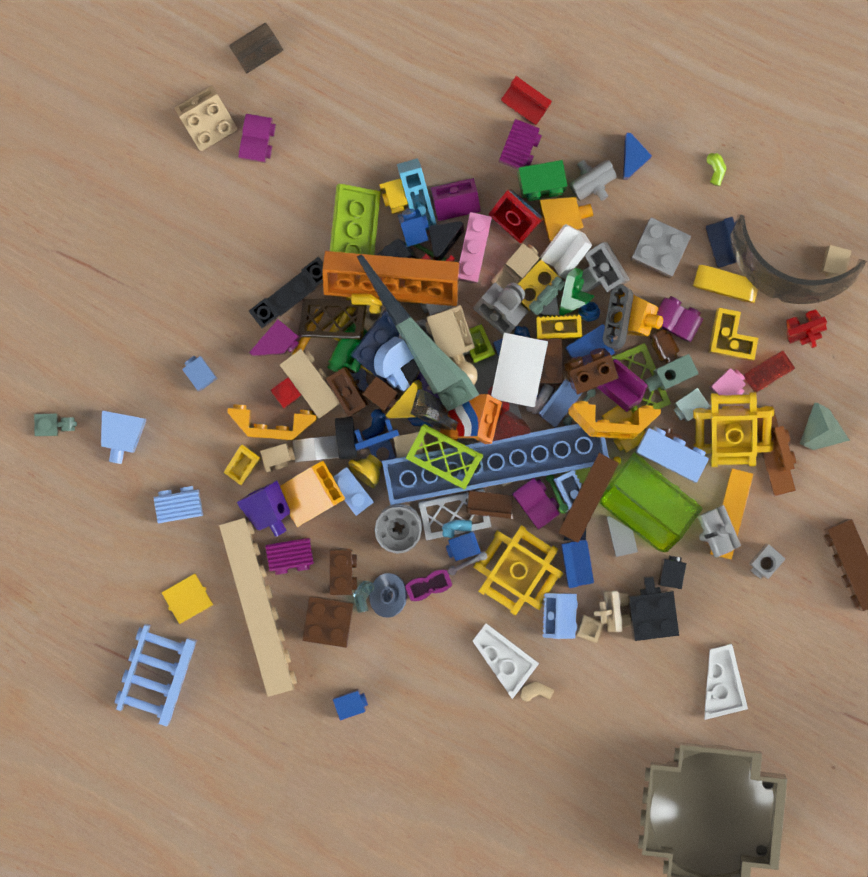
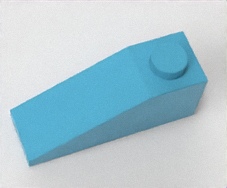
[397,158,437,230]

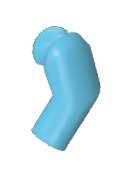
[442,520,472,538]

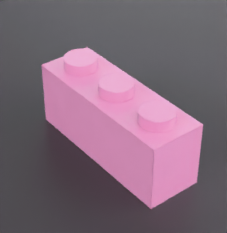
[458,212,492,284]

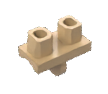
[594,591,631,632]

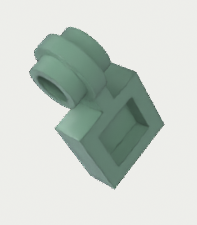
[34,414,77,436]

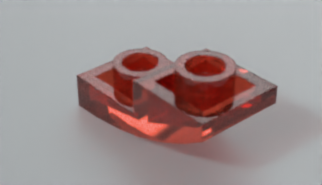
[743,351,795,393]

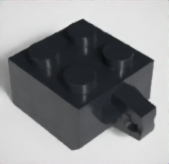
[628,576,679,641]

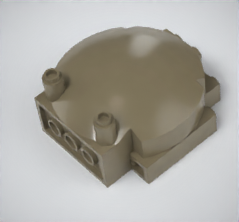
[638,743,787,877]

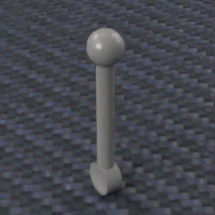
[448,552,487,575]

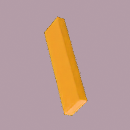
[709,468,753,560]

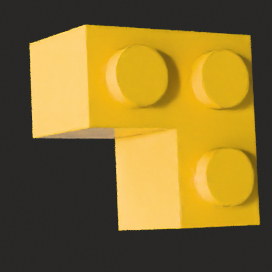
[708,308,759,361]

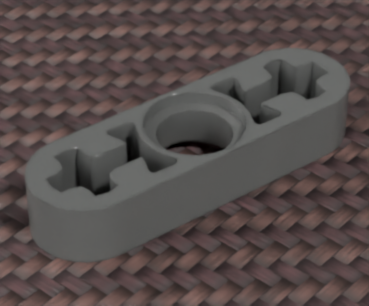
[603,285,633,350]

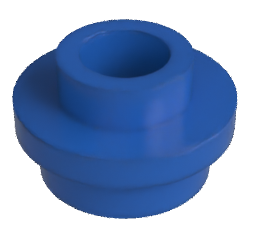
[578,302,600,322]

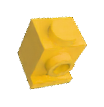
[379,178,408,214]

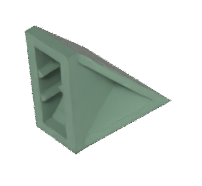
[800,402,850,450]

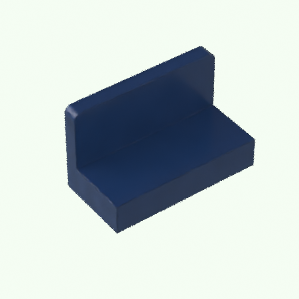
[705,217,745,268]

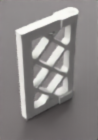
[418,489,491,540]

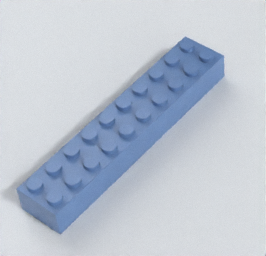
[382,419,609,505]

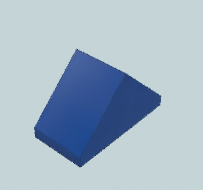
[623,133,652,180]

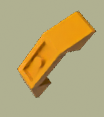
[568,401,661,440]
[227,404,317,440]

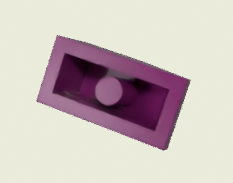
[249,319,299,357]

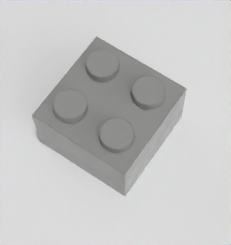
[630,218,691,278]

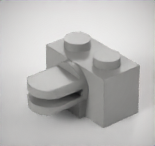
[581,242,630,292]
[473,283,529,335]

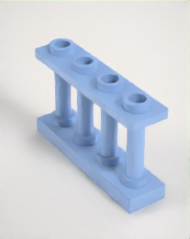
[114,624,197,726]

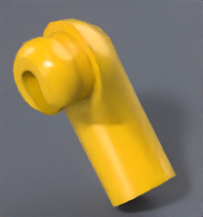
[351,293,382,314]

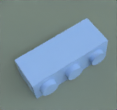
[635,426,709,483]

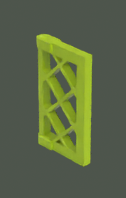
[612,343,671,413]
[405,424,483,490]

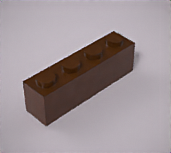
[823,519,868,611]

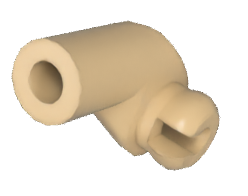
[520,682,554,702]

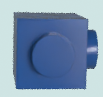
[398,209,429,247]

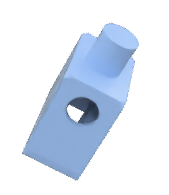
[101,411,146,464]

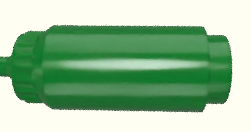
[327,323,368,373]

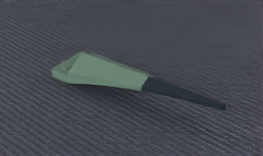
[357,255,479,411]

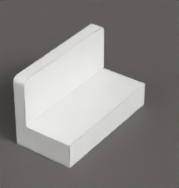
[540,224,592,279]

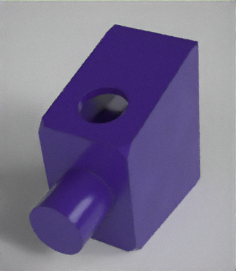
[237,480,290,537]

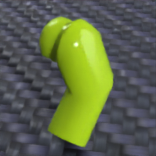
[706,153,726,186]

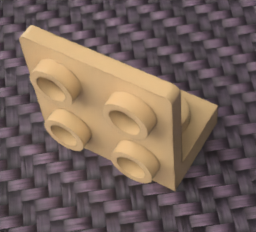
[174,86,238,151]

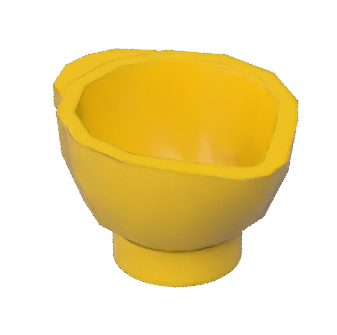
[348,454,383,489]

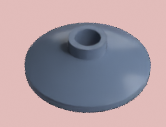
[369,573,407,618]

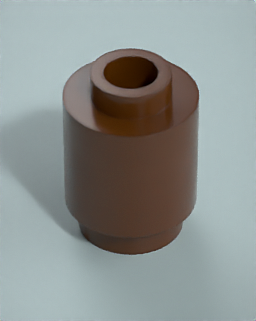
[650,329,680,363]

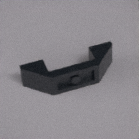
[249,256,323,329]

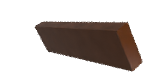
[558,453,619,543]

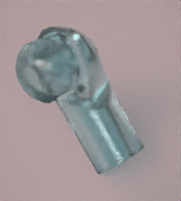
[353,581,374,613]

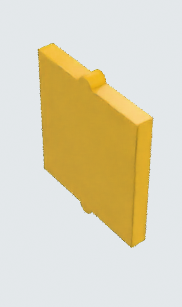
[162,573,213,624]

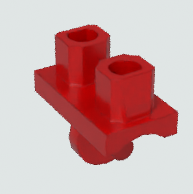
[786,309,827,348]

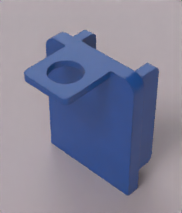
[354,418,400,462]

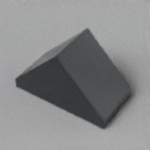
[429,221,464,261]

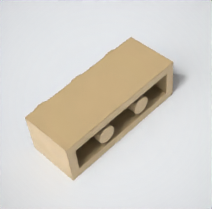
[280,349,340,418]

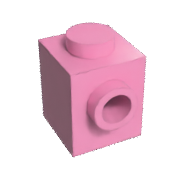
[709,368,746,395]

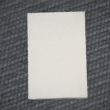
[491,333,548,407]

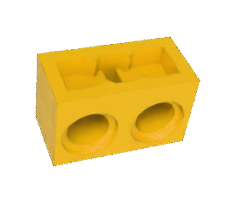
[518,260,559,311]

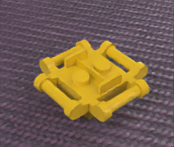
[693,392,774,467]
[473,525,564,616]

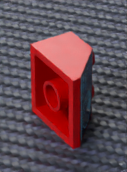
[488,189,544,244]

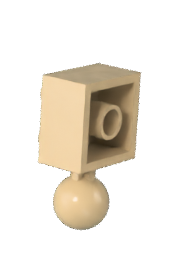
[426,305,478,385]

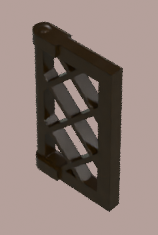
[298,299,367,340]

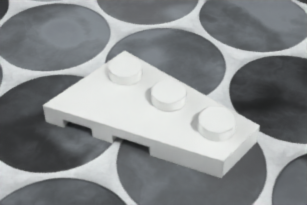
[472,623,539,699]
[704,644,748,720]

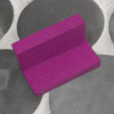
[431,178,481,221]
[597,359,647,412]

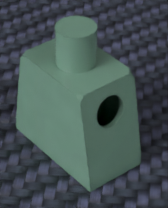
[644,354,699,392]

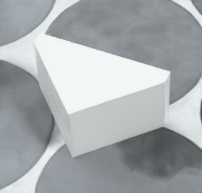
[293,436,339,463]

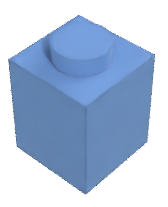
[182,356,218,391]

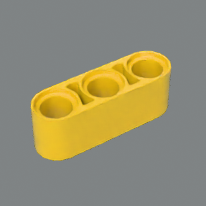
[693,265,760,303]

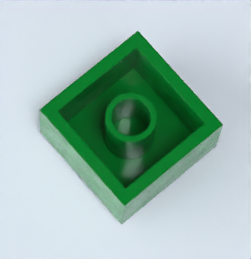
[517,160,567,202]

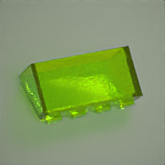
[599,453,703,553]

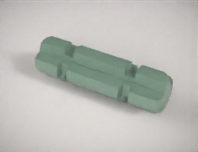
[529,277,565,315]

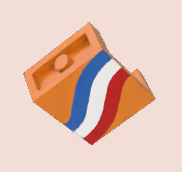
[440,394,502,444]

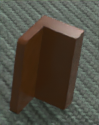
[326,367,369,417]
[466,490,513,519]

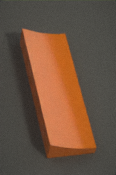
[322,251,459,306]

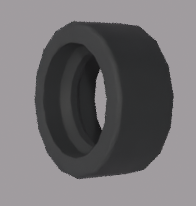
[335,416,357,460]

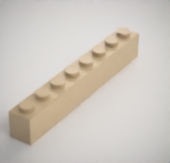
[219,518,297,697]

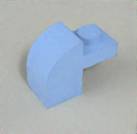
[374,336,414,391]

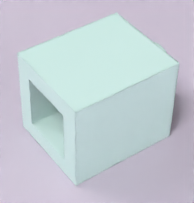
[673,388,710,422]

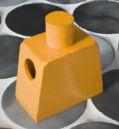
[539,197,594,243]
[613,292,663,337]

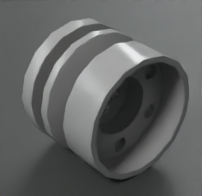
[374,503,422,554]

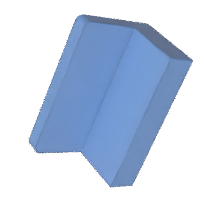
[538,379,582,428]

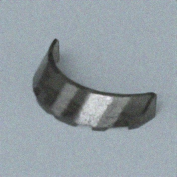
[730,214,867,304]

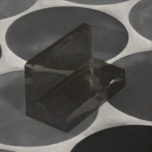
[229,23,284,74]
[410,389,458,430]

